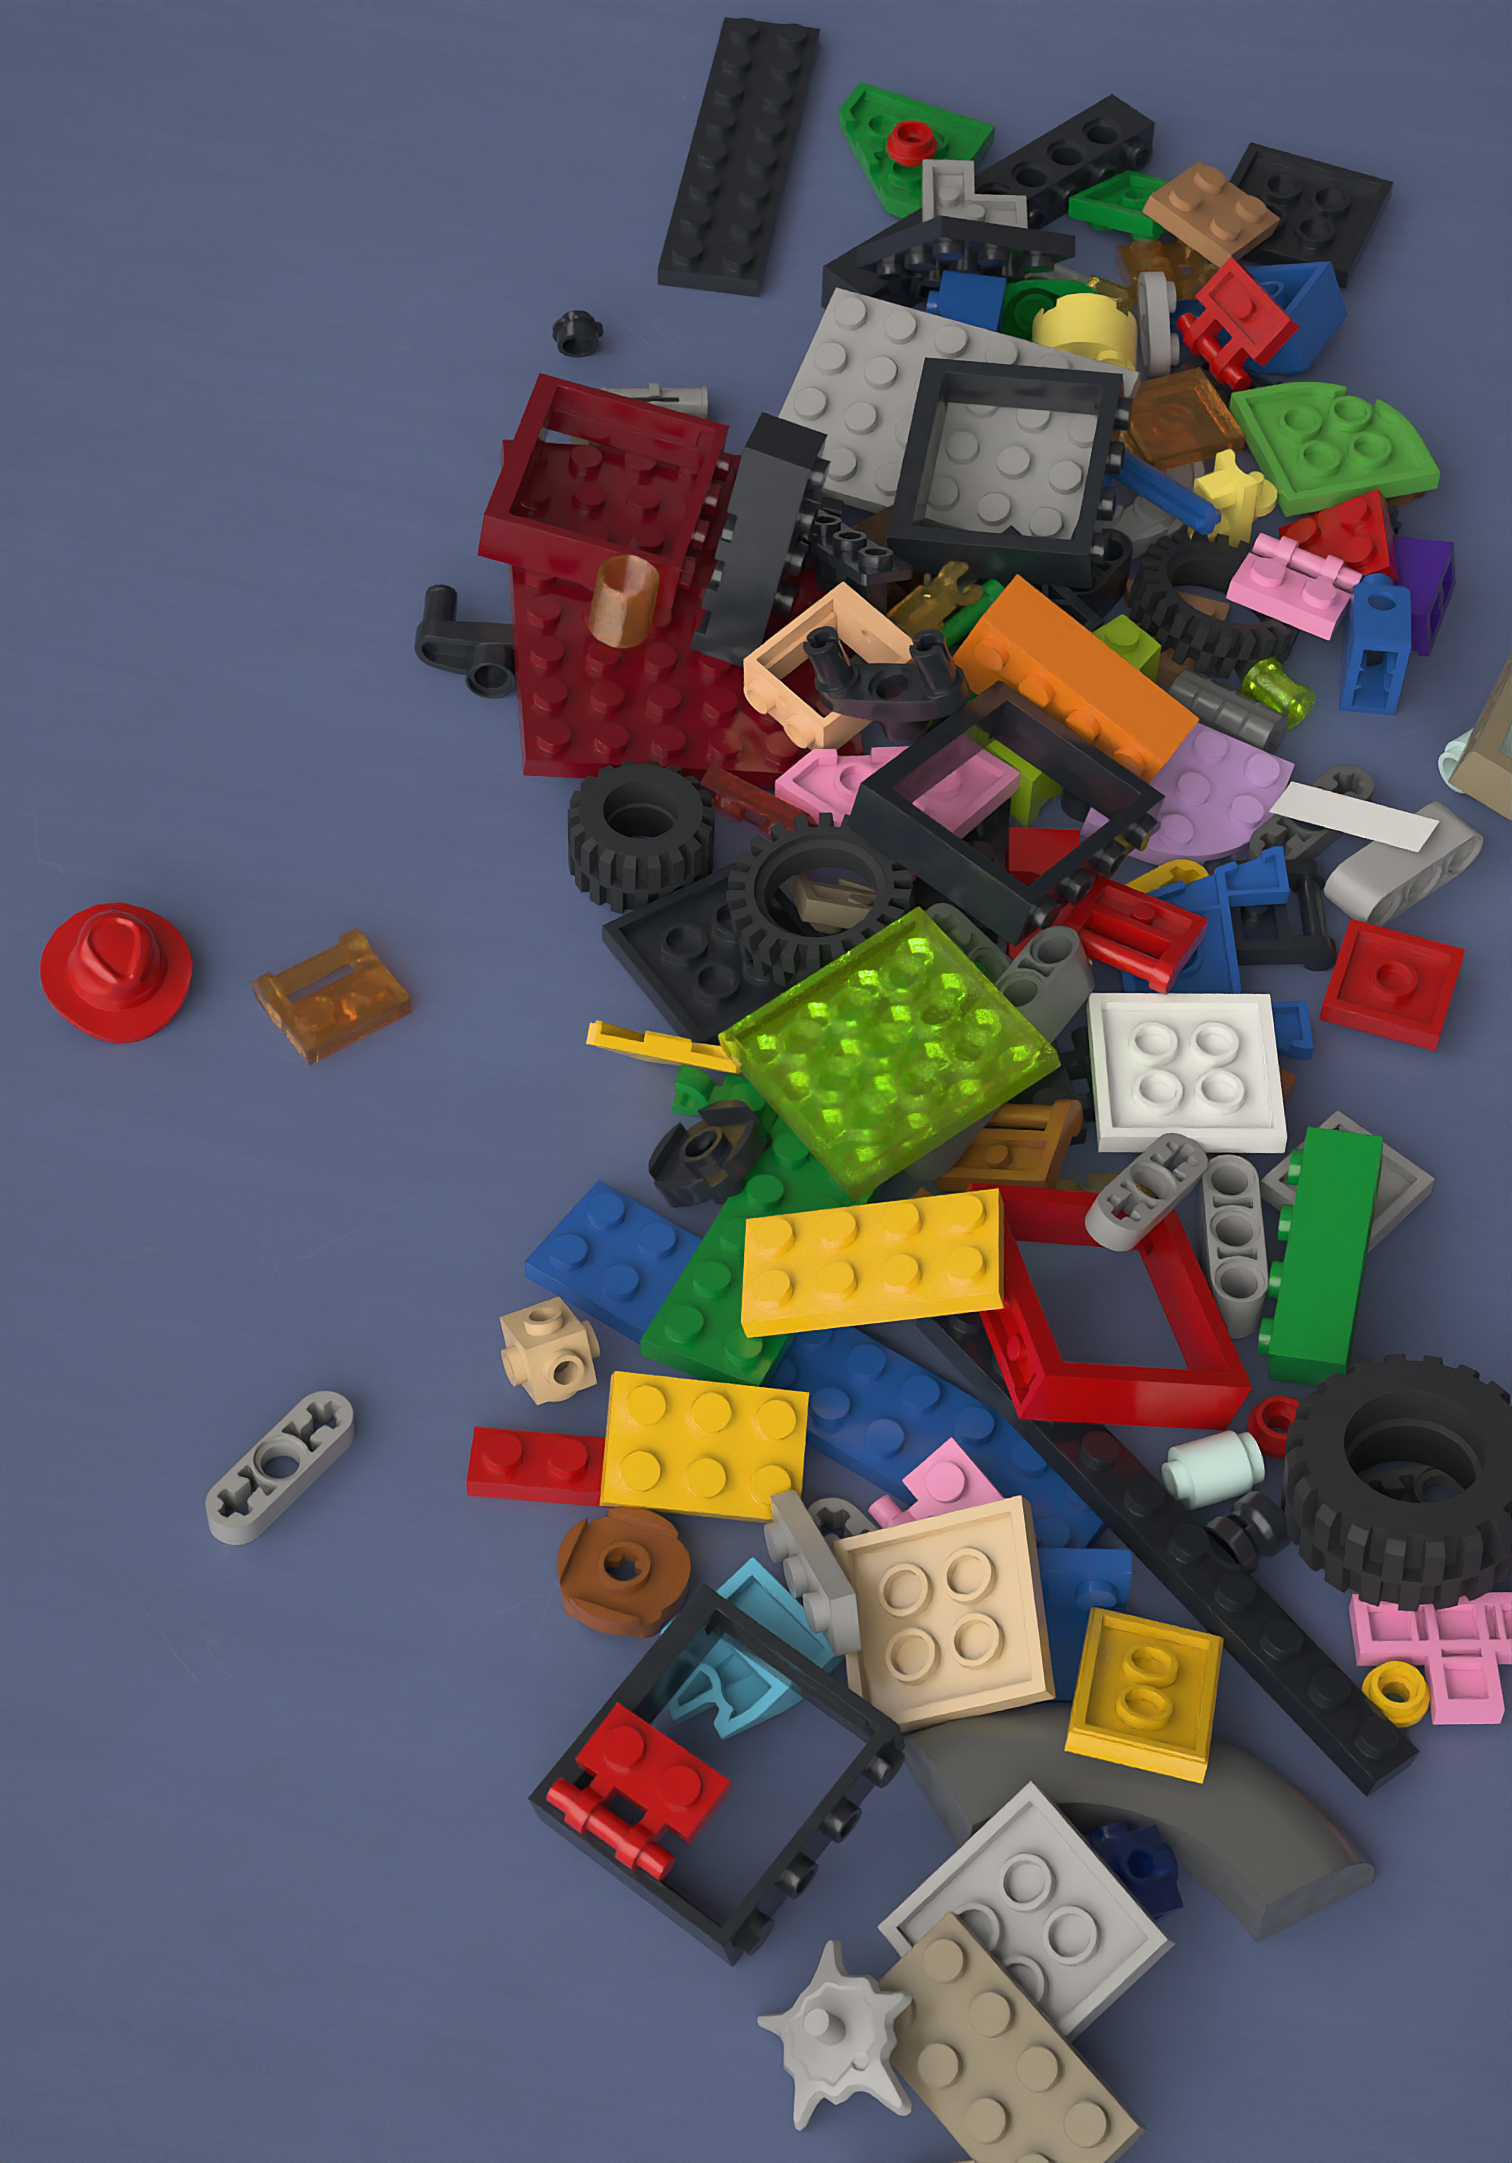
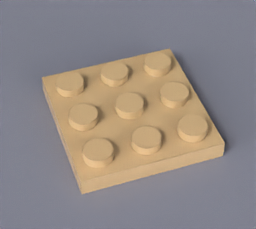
[834,1495,1056,1733]

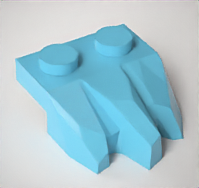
[660,1557,846,1740]

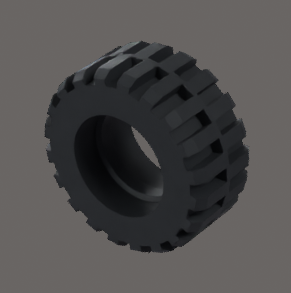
[1281,1354,1512,1612]

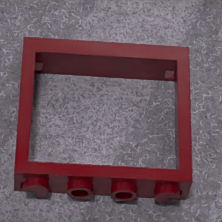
[477,373,733,610]

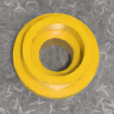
[1361,1661,1430,1728]

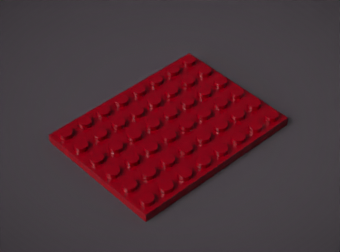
[500,440,864,788]

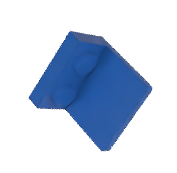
[1036,1547,1133,1703]

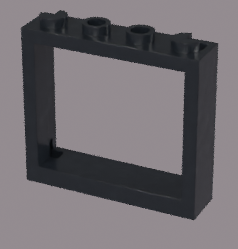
[886,357,1133,589]
[847,680,1166,947]
[528,1583,906,1967]

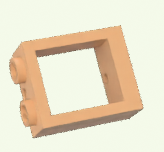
[743,581,916,751]

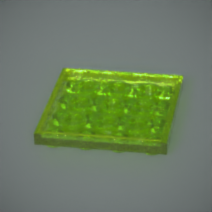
[717,906,1060,1202]

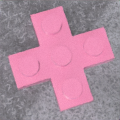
[1349,1592,1512,1725]

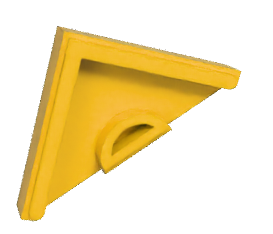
[586,1020,744,1074]

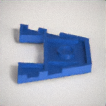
[1115,846,1314,1060]

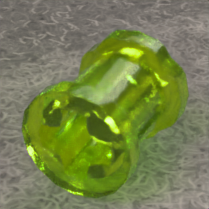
[1240,657,1316,730]

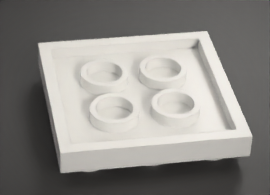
[1086,993,1287,1153]

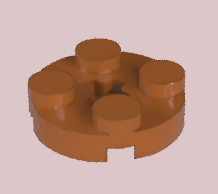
[557,1507,691,1639]

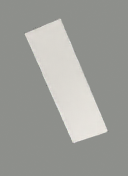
[1269,781,1440,852]

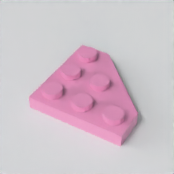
[775,746,1021,881]

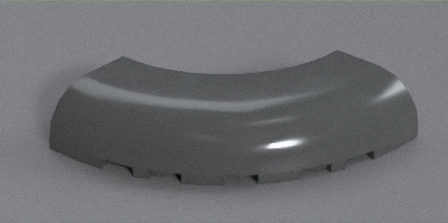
[902,1702,1376,1943]

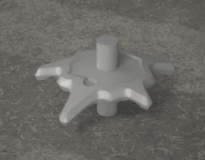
[757,1939,913,2131]

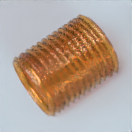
[589,555,659,648]

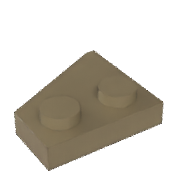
[785,870,920,934]

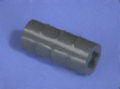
[1168,668,1288,755]

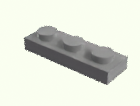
[764,1490,862,1657]

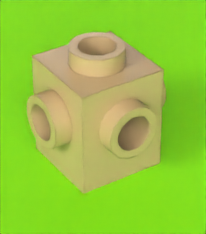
[500,1297,600,1405]

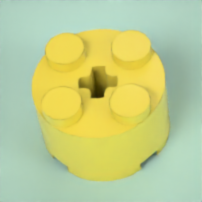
[1031,293,1137,371]

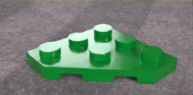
[838,82,995,218]

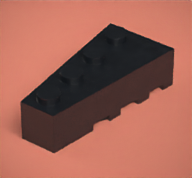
[690,412,831,668]

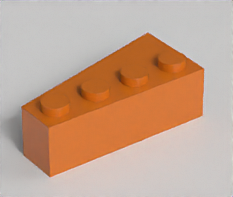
[952,574,1200,784]

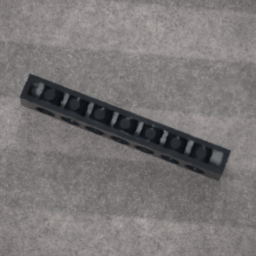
[821,94,1155,309]

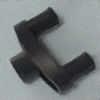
[414,584,516,699]
[803,626,971,742]

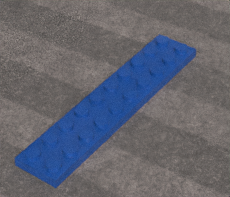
[524,1180,1108,1549]

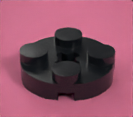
[648,1100,772,1208]

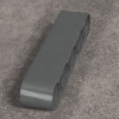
[885,925,1096,1182]

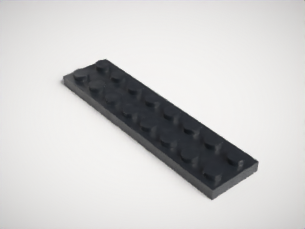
[658,17,820,297]

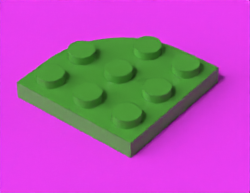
[1229,382,1441,517]

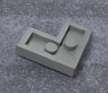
[922,159,1027,228]

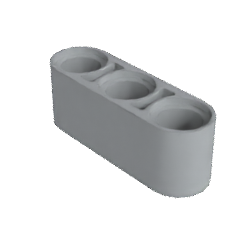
[1324,801,1484,927]
[1195,1154,1269,1339]

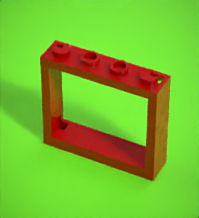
[966,1182,1252,1431]

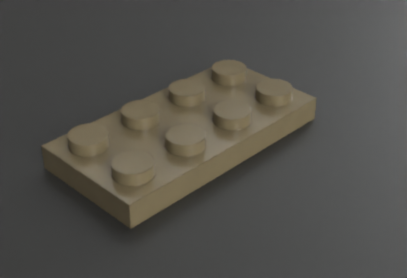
[878,1911,1147,2163]

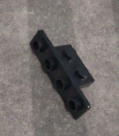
[802,509,913,617]

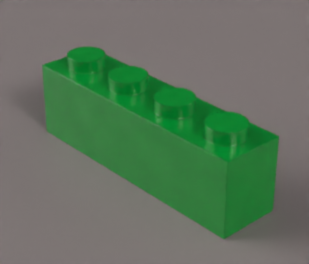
[1258,1126,1383,1387]

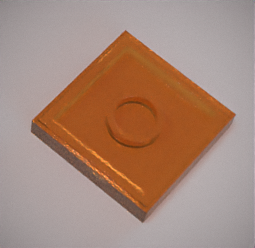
[1120,367,1246,471]

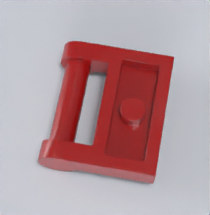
[1062,875,1209,995]

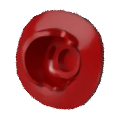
[40,902,193,1044]

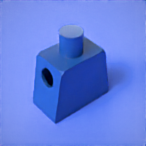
[1339,573,1411,716]

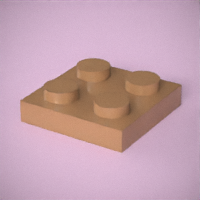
[1142,161,1280,268]

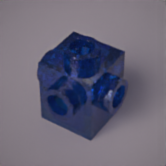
[1089,1821,1184,1923]

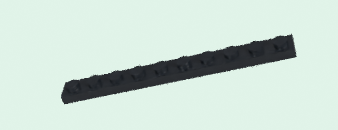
[916,1311,1420,1797]

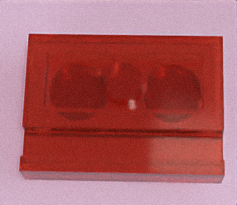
[700,764,819,841]

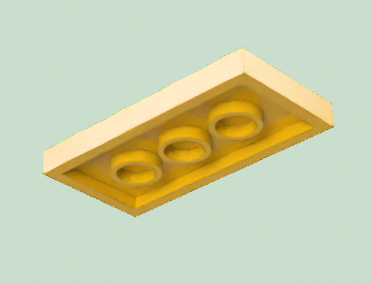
[741,1188,1004,1338]

